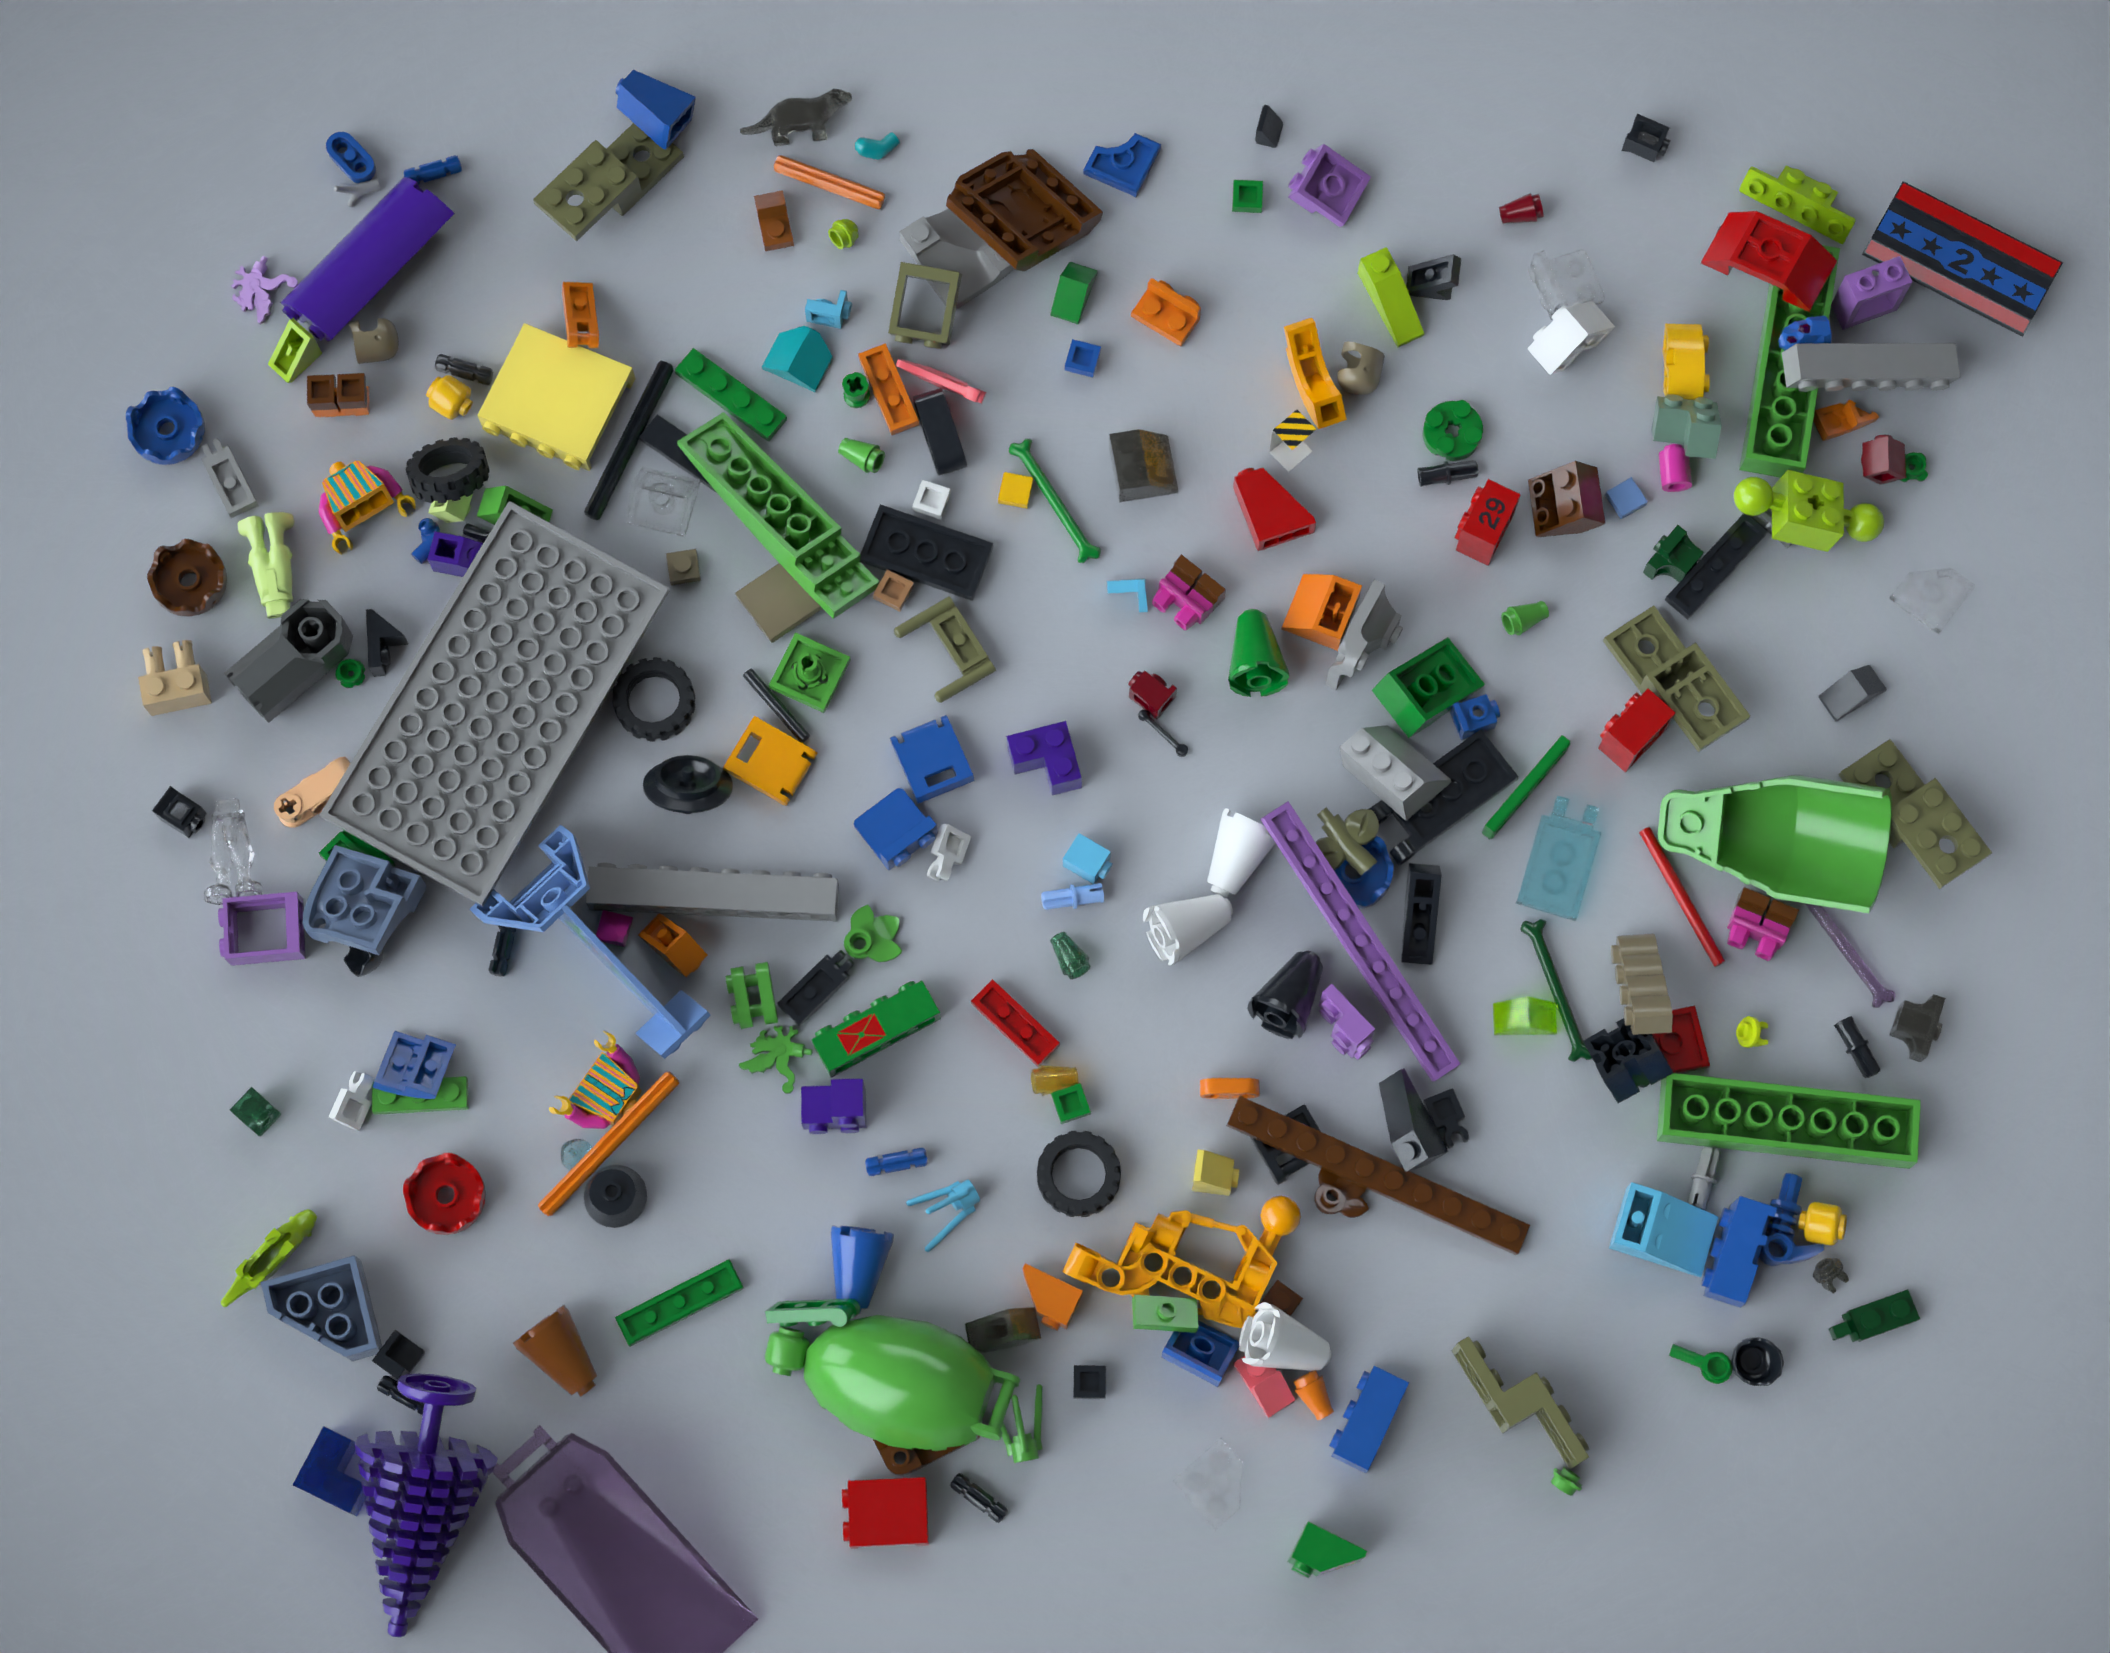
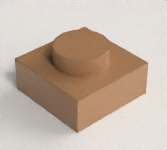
[873,570,914,612]

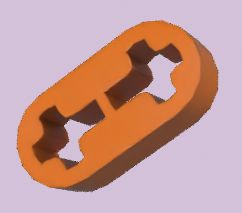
[1200,1078,1260,1099]

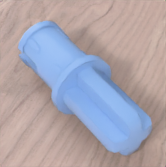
[1041,883,1104,910]

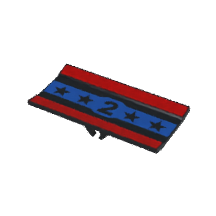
[1862,181,2063,337]

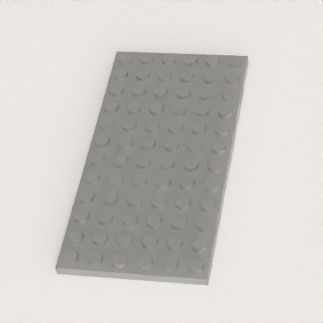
[320,501,670,907]

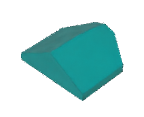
[762,326,833,392]

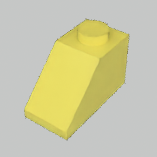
[1192,1149,1239,1196]

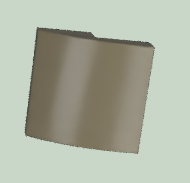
[735,563,822,643]

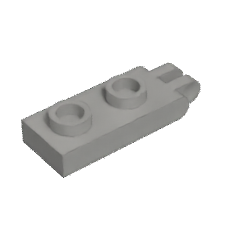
[201,438,258,518]

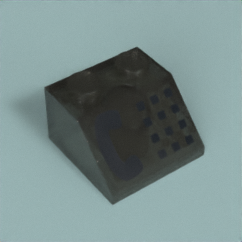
[1109,429,1178,503]

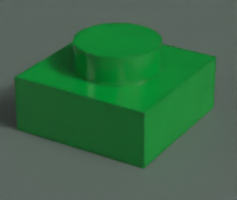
[1232,180,1263,213]
[1051,1083,1091,1124]

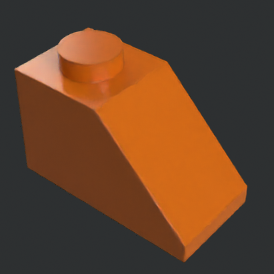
[638,913,708,977]
[1022,1263,1083,1331]

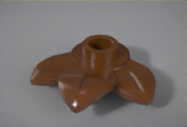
[1314,1169,1369,1218]

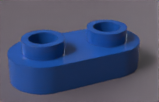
[326,132,376,183]

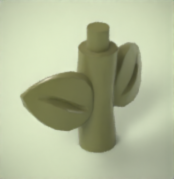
[1316,807,1379,875]

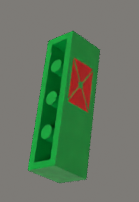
[811,981,941,1078]

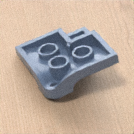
[303,845,427,955]

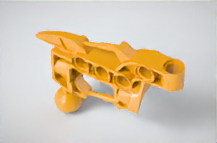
[1062,1195,1301,1328]

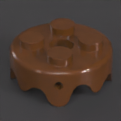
[147,539,227,617]

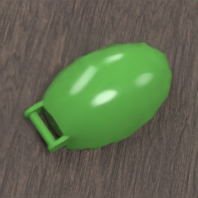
[804,1315,1020,1451]

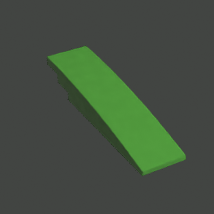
[677,412,880,619]

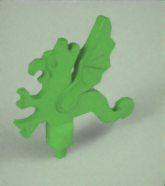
[739,1026,812,1094]

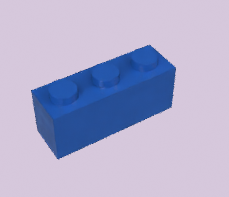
[1329,1366,1409,1473]

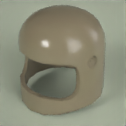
[348,318,399,364]
[1337,341,1385,395]

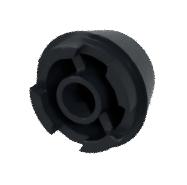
[584,1165,647,1228]

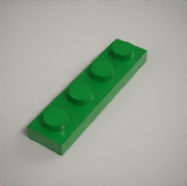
[675,348,787,442]

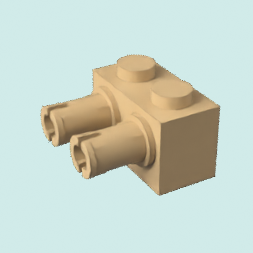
[138,640,212,716]

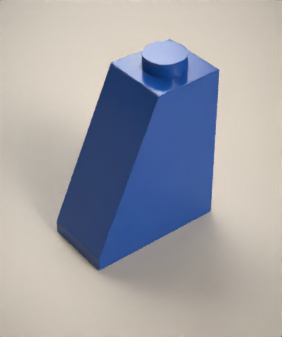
[616,69,696,150]

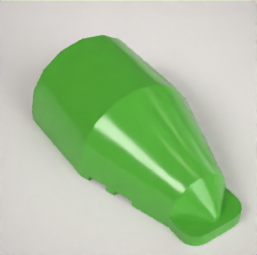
[1658,775,1892,914]

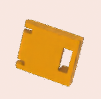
[723,716,818,806]

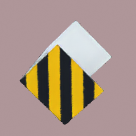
[1269,410,1316,472]

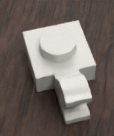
[927,824,971,881]
[329,1071,374,1131]

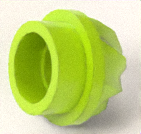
[828,219,859,249]

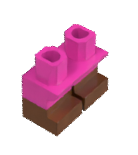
[1152,554,1226,631]
[1727,887,1799,961]

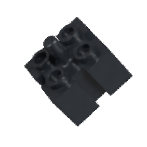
[1583,1018,1674,1104]

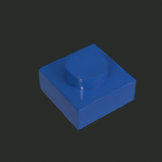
[1065,339,1101,378]

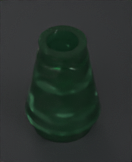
[1050,932,1091,979]

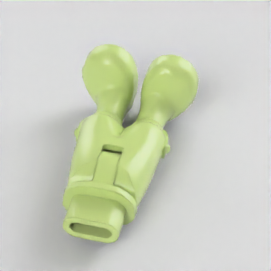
[237,512,295,618]

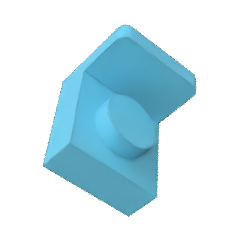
[805,290,852,329]

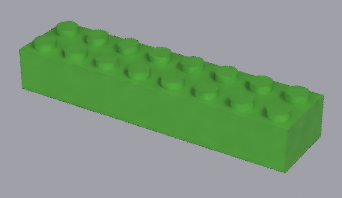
[1739,245,1840,478]
[1657,1073,1921,1169]

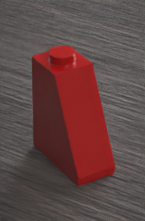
[1233,467,1316,551]

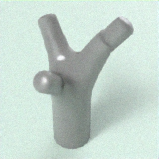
[334,179,381,207]

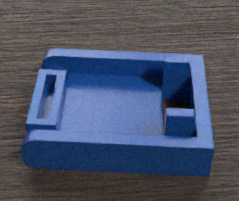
[890,715,975,804]

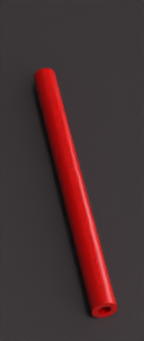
[1639,827,1725,967]

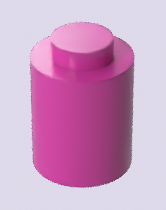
[1658,444,1692,492]

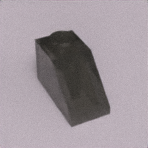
[965,1307,1041,1353]

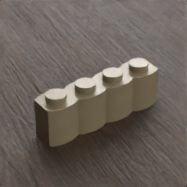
[1611,934,1673,1035]

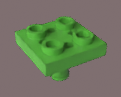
[769,632,851,713]

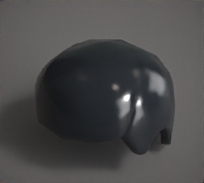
[343,944,383,977]
[1731,1337,1784,1386]

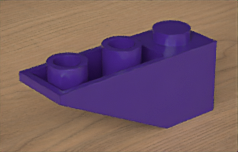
[427,531,483,577]

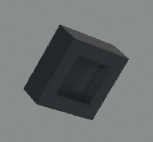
[1073,1365,1106,1399]

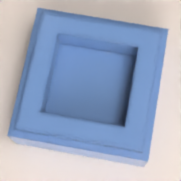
[1605,477,1648,519]

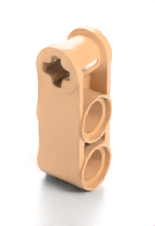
[274,756,351,828]

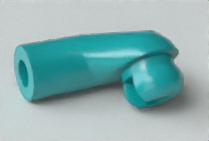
[855,132,900,160]

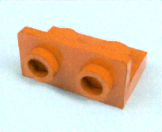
[1131,278,1201,347]

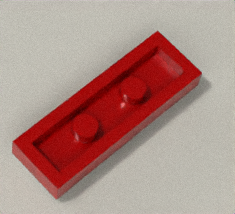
[971,979,1060,1067]

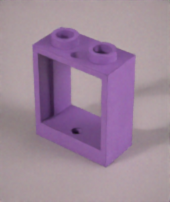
[1831,256,1912,330]
[218,892,306,966]

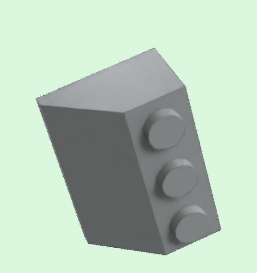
[1339,725,1451,821]

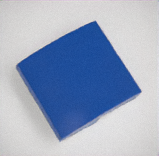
[373,1031,456,1099]

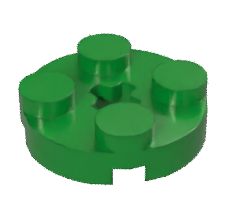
[1422,400,1483,461]

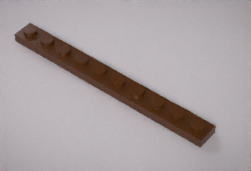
[1226,1096,1530,1255]

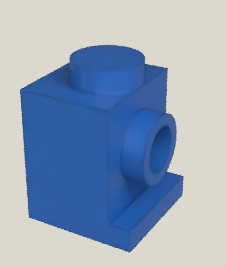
[1450,694,1500,740]

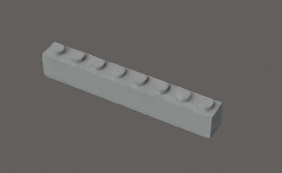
[586,863,839,922]

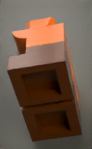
[307,373,369,417]

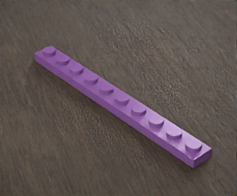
[1260,801,1460,1082]

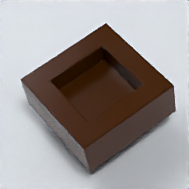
[1260,1280,1303,1316]

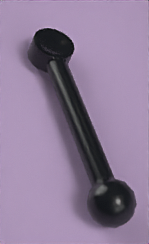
[1138,709,1188,757]

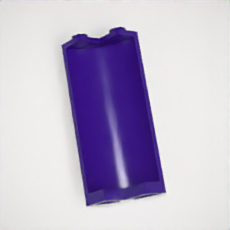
[280,177,455,342]

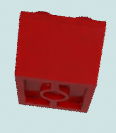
[1701,211,1837,312]

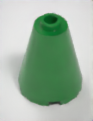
[1228,609,1289,697]

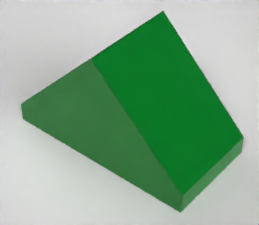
[1050,262,1098,324]

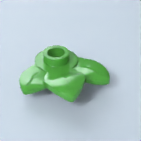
[844,905,902,962]

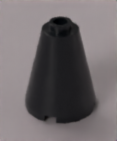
[1247,951,1323,1039]

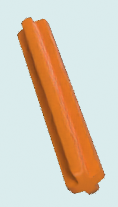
[774,155,885,209]

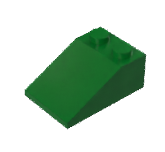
[1372,637,1485,738]

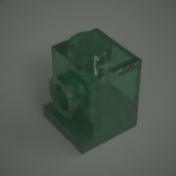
[230,1087,282,1137]

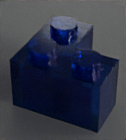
[293,1426,367,1517]

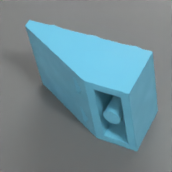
[1609,1182,1718,1278]

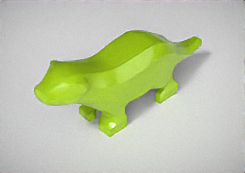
[221,1209,317,1307]

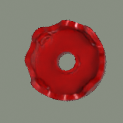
[403,1153,486,1235]

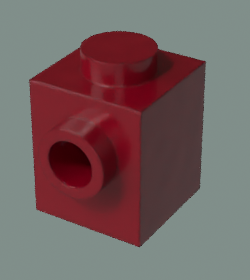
[1861,434,1906,485]

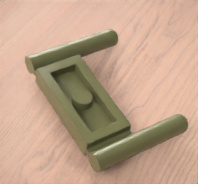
[894,596,996,703]

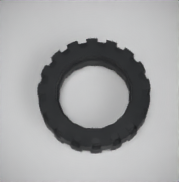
[405,437,490,503]
[612,657,696,742]
[1037,1131,1121,1217]

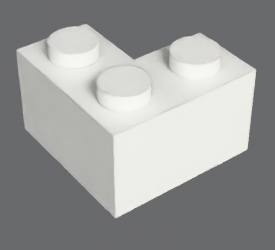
[1527,301,1615,375]

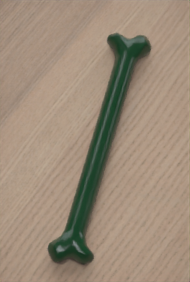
[1520,919,1592,1062]

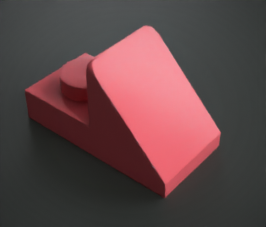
[1233,1356,1295,1418]

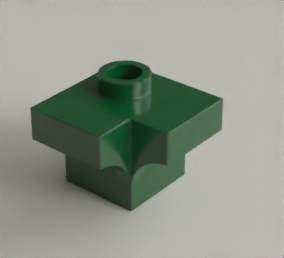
[1643,525,1704,582]

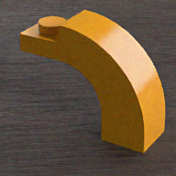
[1284,317,1347,429]

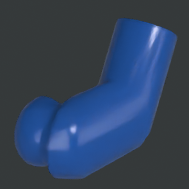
[411,518,440,564]

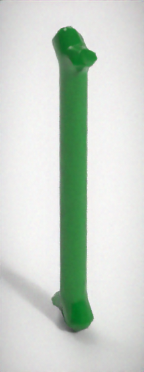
[1009,439,1101,563]

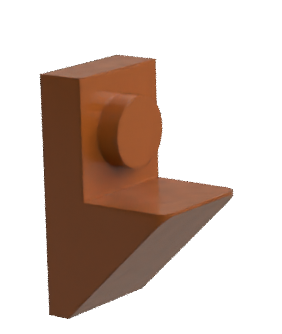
[754,190,794,251]

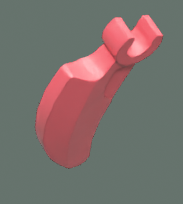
[896,359,986,404]

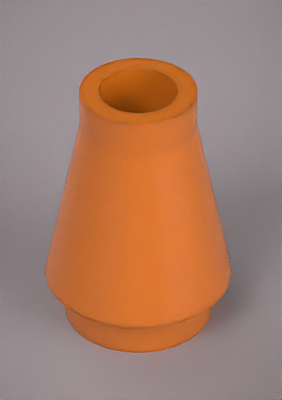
[1293,1370,1334,1421]

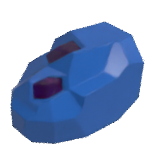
[1778,316,1832,351]

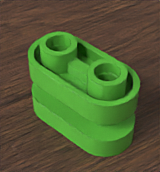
[725,962,778,1029]

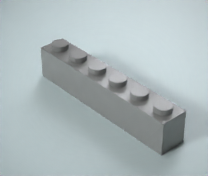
[1782,343,1961,392]

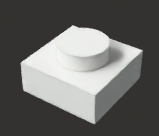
[912,480,951,520]

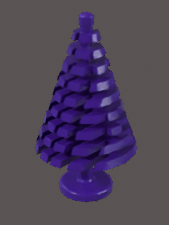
[355,1373,498,1637]

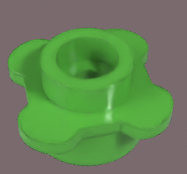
[1550,1467,1582,1496]

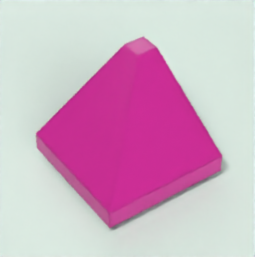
[596,910,633,947]

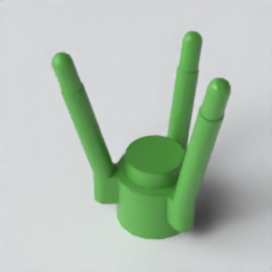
[992,1384,1043,1463]

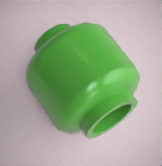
[764,1327,810,1376]

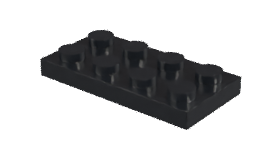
[860,504,994,601]

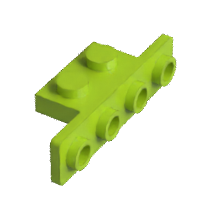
[1739,165,1856,244]

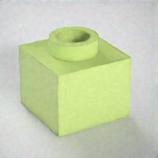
[428,494,473,523]

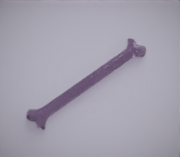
[1804,903,1895,1008]

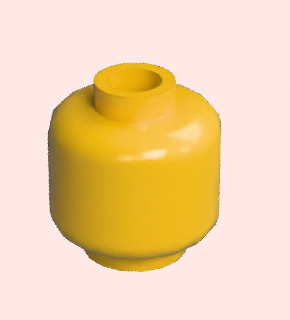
[426,375,473,420]
[1798,1202,1847,1246]

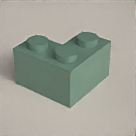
[1651,394,1722,459]

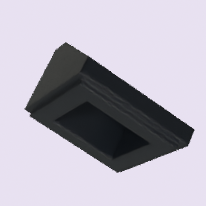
[1255,105,1283,148]

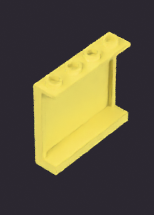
[477,323,636,471]

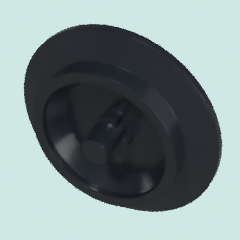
[643,755,733,814]

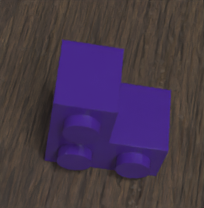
[1006,721,1082,796]
[801,1079,866,1134]

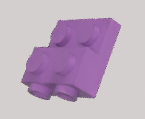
[1288,144,1371,227]
[1318,983,1375,1060]

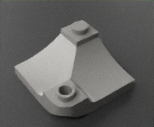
[899,208,1014,310]
[1325,579,1403,690]

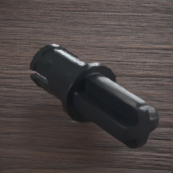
[1417,460,1479,487]
[1834,1016,1880,1078]

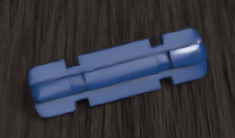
[404,155,462,184]
[865,1148,928,1176]

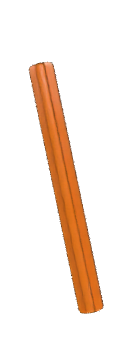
[538,1072,679,1216]

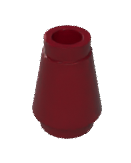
[1499,193,1544,224]

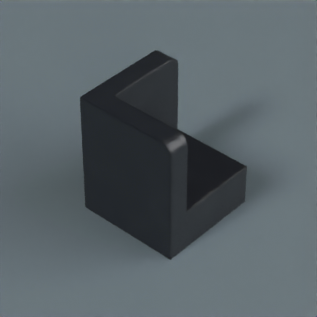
[372,1330,425,1380]

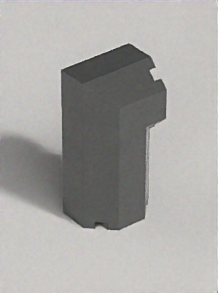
[224,599,353,723]

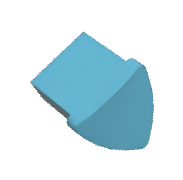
[1106,579,1148,612]

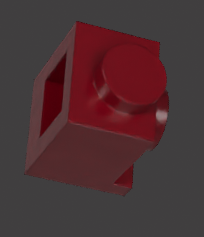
[1128,671,1177,719]

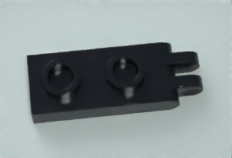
[777,950,855,1027]

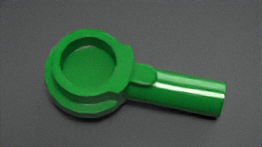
[1669,1344,1733,1384]

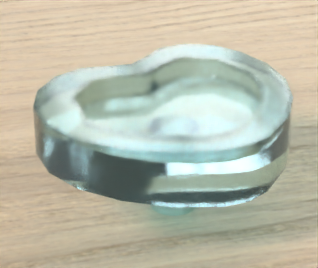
[560,1139,592,1171]

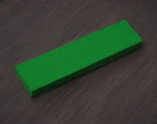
[1482,735,1571,840]
[615,1259,744,1347]

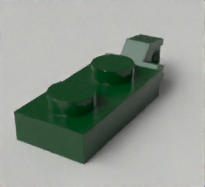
[1828,1289,1920,1342]

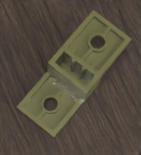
[533,123,684,242]
[1603,605,1750,752]
[1838,739,1992,889]
[1451,1336,1589,1469]

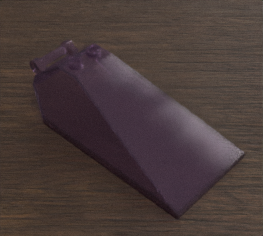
[492,1425,758,1653]

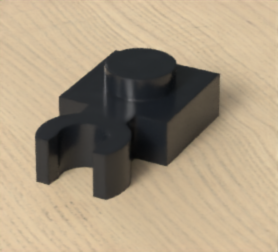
[1423,1088,1469,1149]

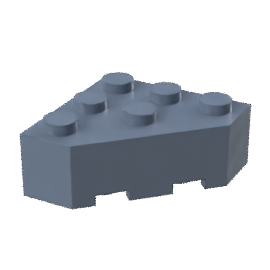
[261,1255,382,1361]

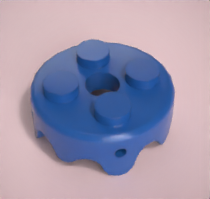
[126,387,205,465]
[1334,836,1394,909]

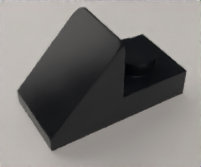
[1406,254,1461,300]
[366,609,409,677]

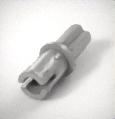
[1687,1147,1721,1211]

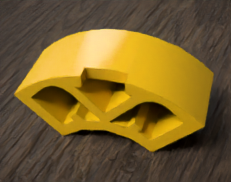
[1662,323,1710,400]

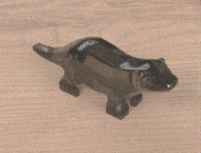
[740,88,852,147]

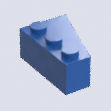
[1701,1196,1777,1308]

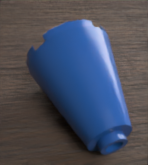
[830,1225,894,1314]

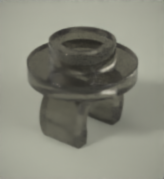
[1813,1258,1849,1293]

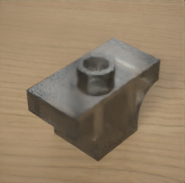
[1889,994,1946,1062]

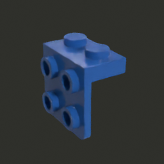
[854,788,938,871]

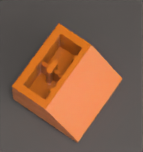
[1281,574,1362,651]

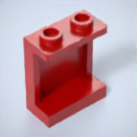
[842,1477,929,1549]

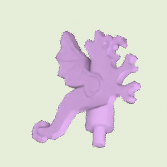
[231,256,298,324]

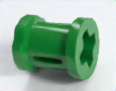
[842,372,870,408]

